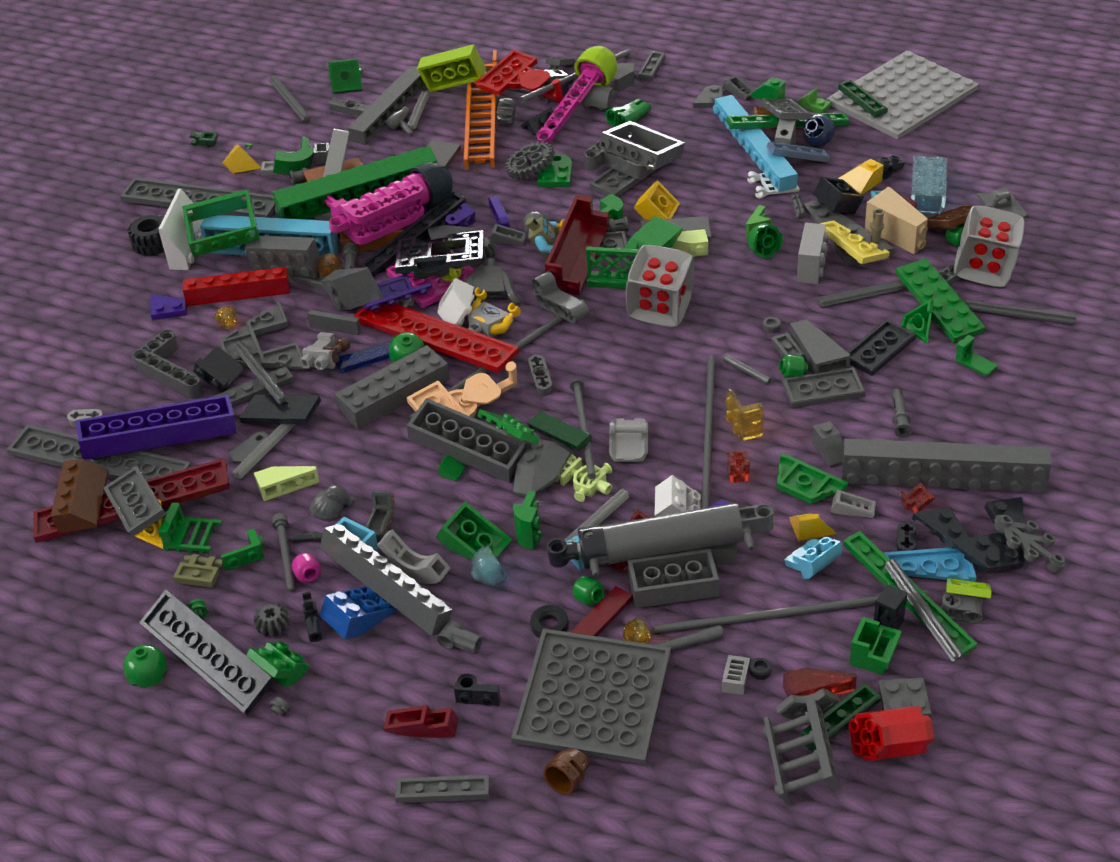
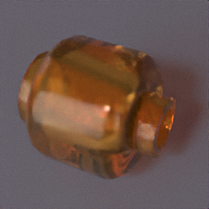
[318,253,341,277]

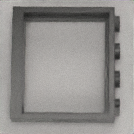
[599,121,685,170]

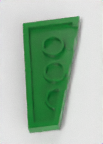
[477,409,540,444]

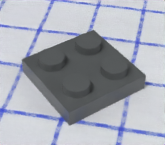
[878,678,931,718]

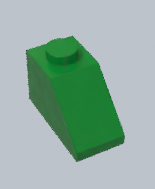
[750,78,786,100]

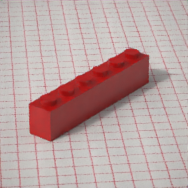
[183,267,290,306]

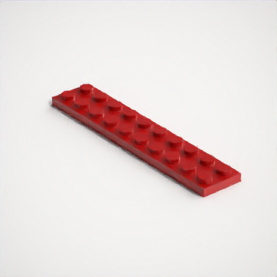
[354,304,519,373]

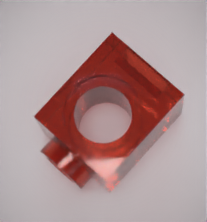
[727,451,750,483]

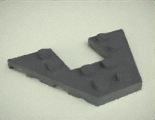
[219,301,307,370]

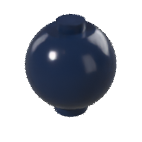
[803,114,835,146]

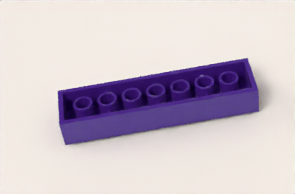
[76,394,236,460]

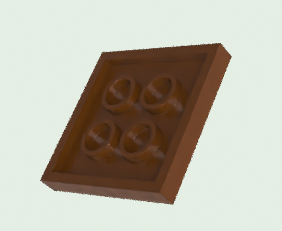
[927,205,992,230]

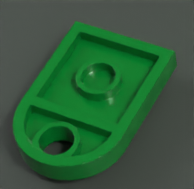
[537,154,572,187]

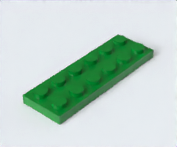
[895,258,985,343]

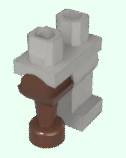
[300,332,350,370]

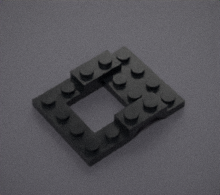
[395,230,484,279]

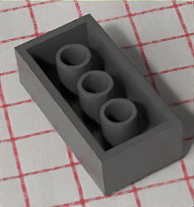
[245,236,323,278]
[628,549,719,608]

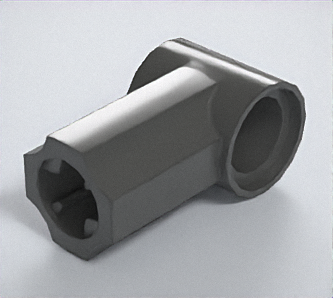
[437,620,483,654]

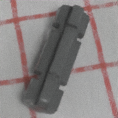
[791,193,806,219]

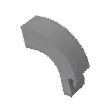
[377,530,450,584]

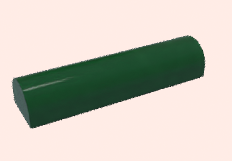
[801,683,882,752]

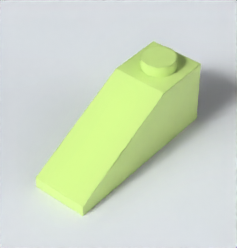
[672,229,708,257]
[254,466,319,501]

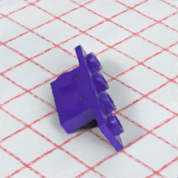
[364,274,432,311]

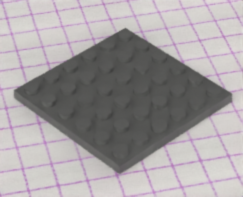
[511,628,671,765]

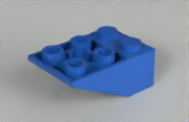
[320,586,398,639]

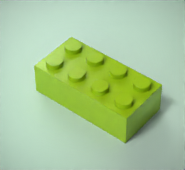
[417,44,487,92]

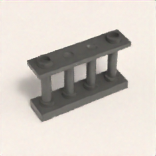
[763,699,841,806]

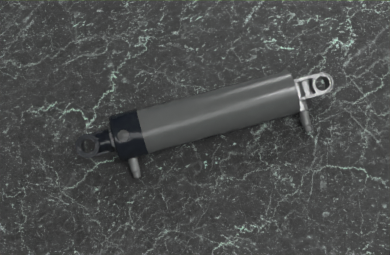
[546,503,774,576]

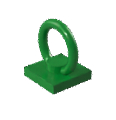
[328,58,363,93]

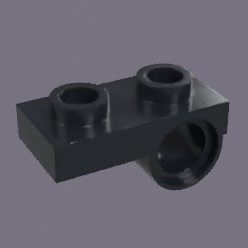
[874,155,905,179]
[454,673,501,706]

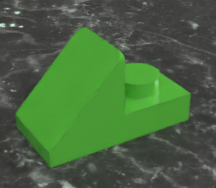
[796,88,831,113]
[746,205,771,238]

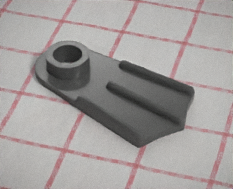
[229,432,268,463]

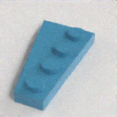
[884,547,977,582]

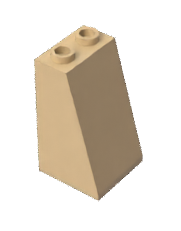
[865,187,928,254]

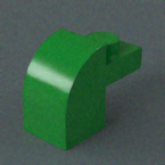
[599,193,623,220]

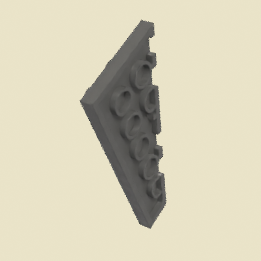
[803,200,895,266]

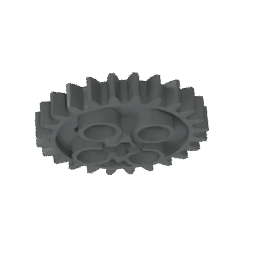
[505,141,555,179]

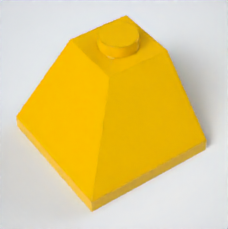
[838,159,884,195]
[634,180,680,220]

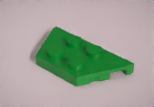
[776,453,848,504]

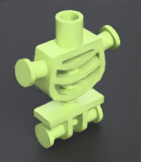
[555,454,612,502]

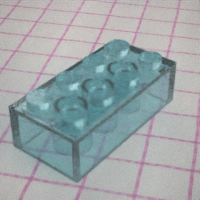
[910,156,947,213]

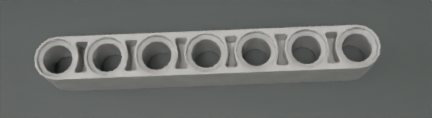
[314,129,350,221]

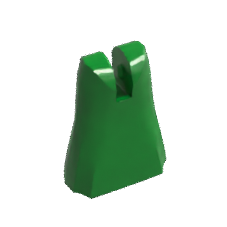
[605,99,652,127]

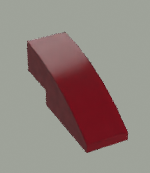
[383,705,459,738]

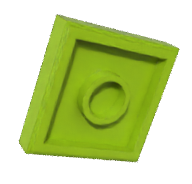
[946,578,992,598]

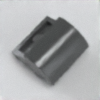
[579,84,617,110]

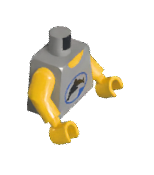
[468,287,521,337]

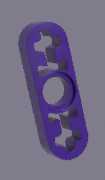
[488,196,510,228]

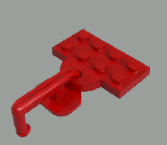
[475,50,563,103]

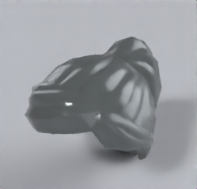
[309,485,354,521]

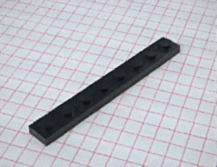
[360,191,466,277]

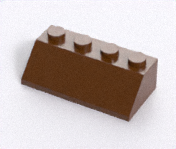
[50,459,109,533]

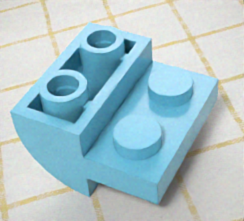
[784,537,842,579]

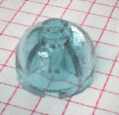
[470,544,509,587]

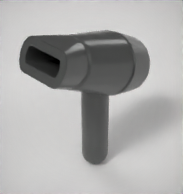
[386,106,413,136]

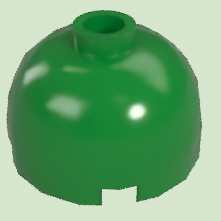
[748,223,783,259]
[389,332,424,363]
[123,644,168,688]

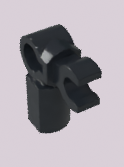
[302,591,323,642]

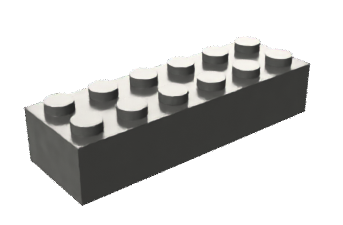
[335,345,450,429]
[407,398,528,483]

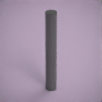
[723,354,771,385]

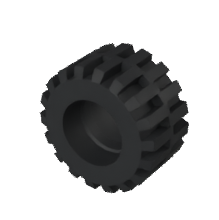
[128,215,164,256]

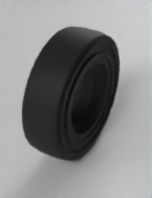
[530,605,569,638]

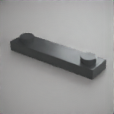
[395,775,490,803]

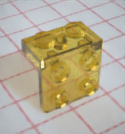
[725,389,764,441]

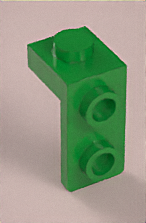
[955,335,997,377]
[221,528,264,571]

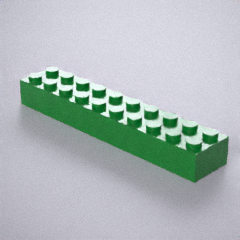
[274,146,437,220]

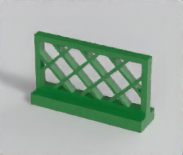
[586,247,639,289]

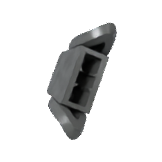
[465,258,521,305]

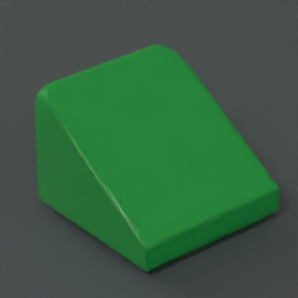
[438,455,466,482]

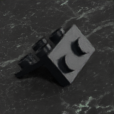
[193,347,244,393]

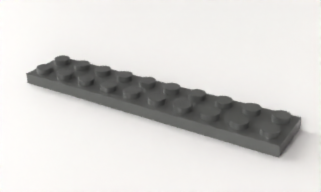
[120,178,275,218]
[7,425,192,480]

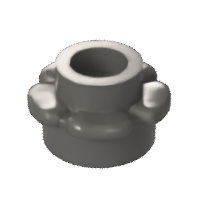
[270,696,291,716]

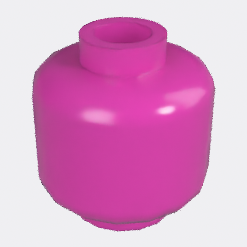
[292,553,321,583]

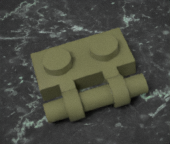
[173,554,224,588]

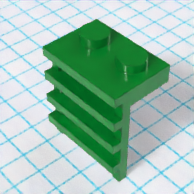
[158,503,222,554]

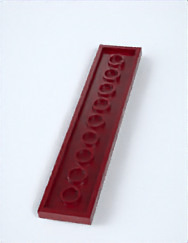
[33,458,230,543]

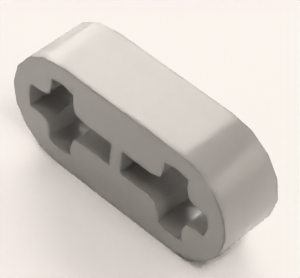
[67,409,103,428]

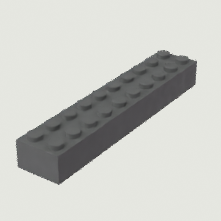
[842,438,1052,493]

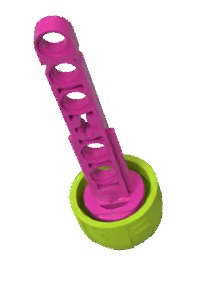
[537,46,617,144]

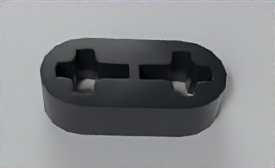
[897,522,916,551]

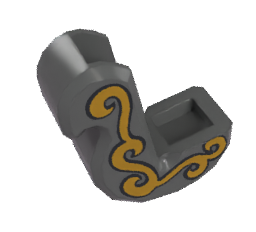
[365,490,395,539]

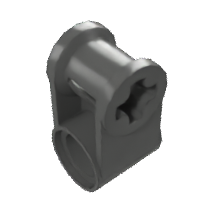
[940,593,983,624]

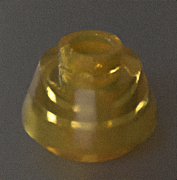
[214,306,237,328]
[623,618,651,644]

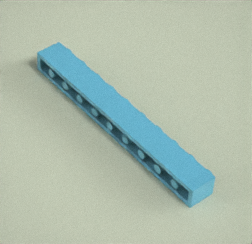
[713,95,798,192]

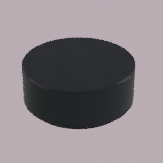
[749,658,772,680]

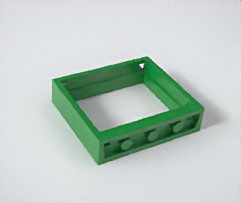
[182,189,260,257]

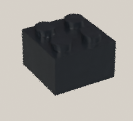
[812,177,864,215]

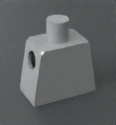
[775,119,796,145]

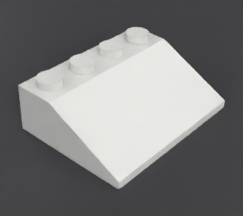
[159,189,204,270]

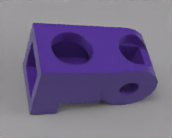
[445,203,475,227]

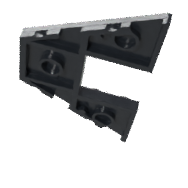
[911,497,1025,574]

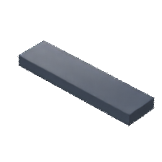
[766,142,830,162]

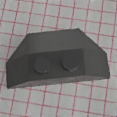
[513,439,571,497]

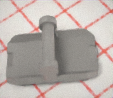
[609,418,648,462]

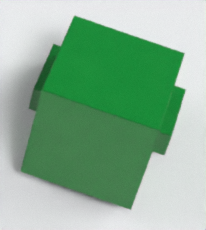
[849,617,902,675]

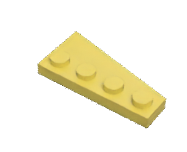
[820,221,890,264]

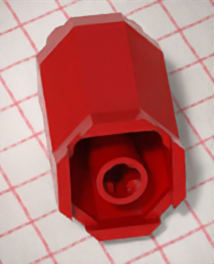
[849,706,935,760]

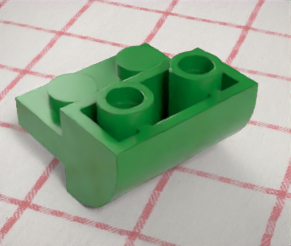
[513,491,542,550]
[246,641,309,687]

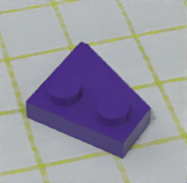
[150,294,187,321]

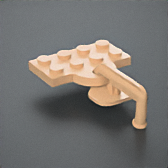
[407,362,517,417]

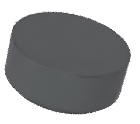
[763,317,781,333]

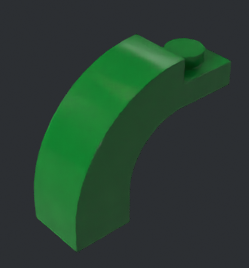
[273,137,314,175]

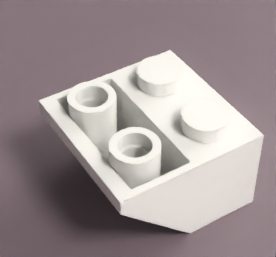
[437,278,475,326]
[655,475,701,516]

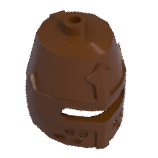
[543,748,589,795]

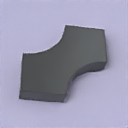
[776,688,839,720]

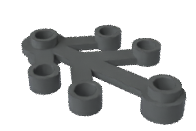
[994,515,1065,573]

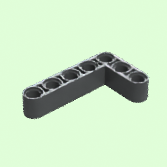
[133,329,204,399]

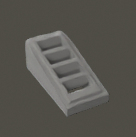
[831,490,876,518]
[722,655,750,695]

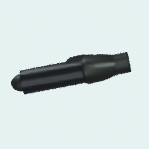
[289,532,323,543]

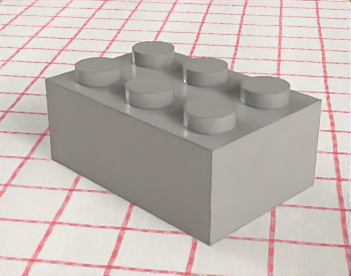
[797,223,829,284]

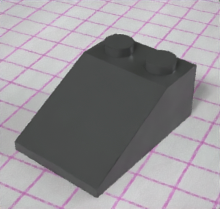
[322,267,384,310]

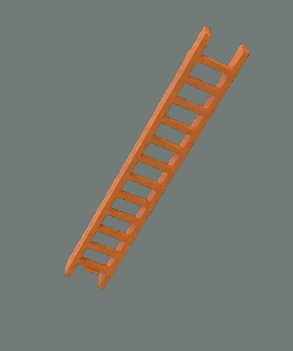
[464,50,498,170]

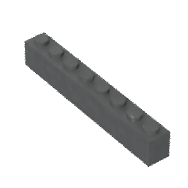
[348,66,425,145]
[319,524,452,636]

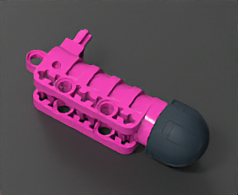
[324,162,453,245]

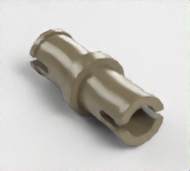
[870,208,884,243]

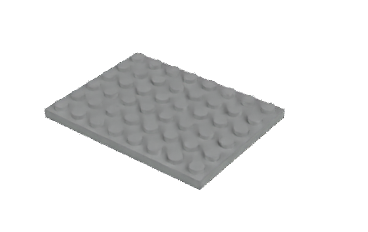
[826,51,979,140]

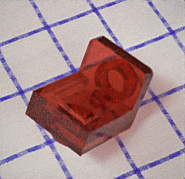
[899,483,935,513]

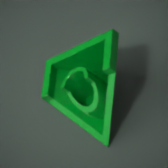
[901,299,934,344]

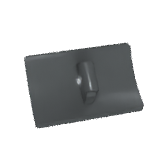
[976,187,1028,218]

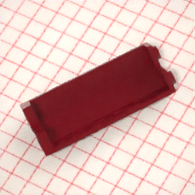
[545,194,609,296]

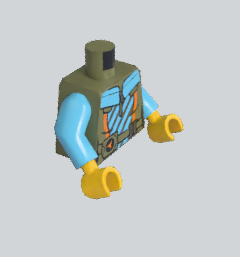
[526,217,565,259]

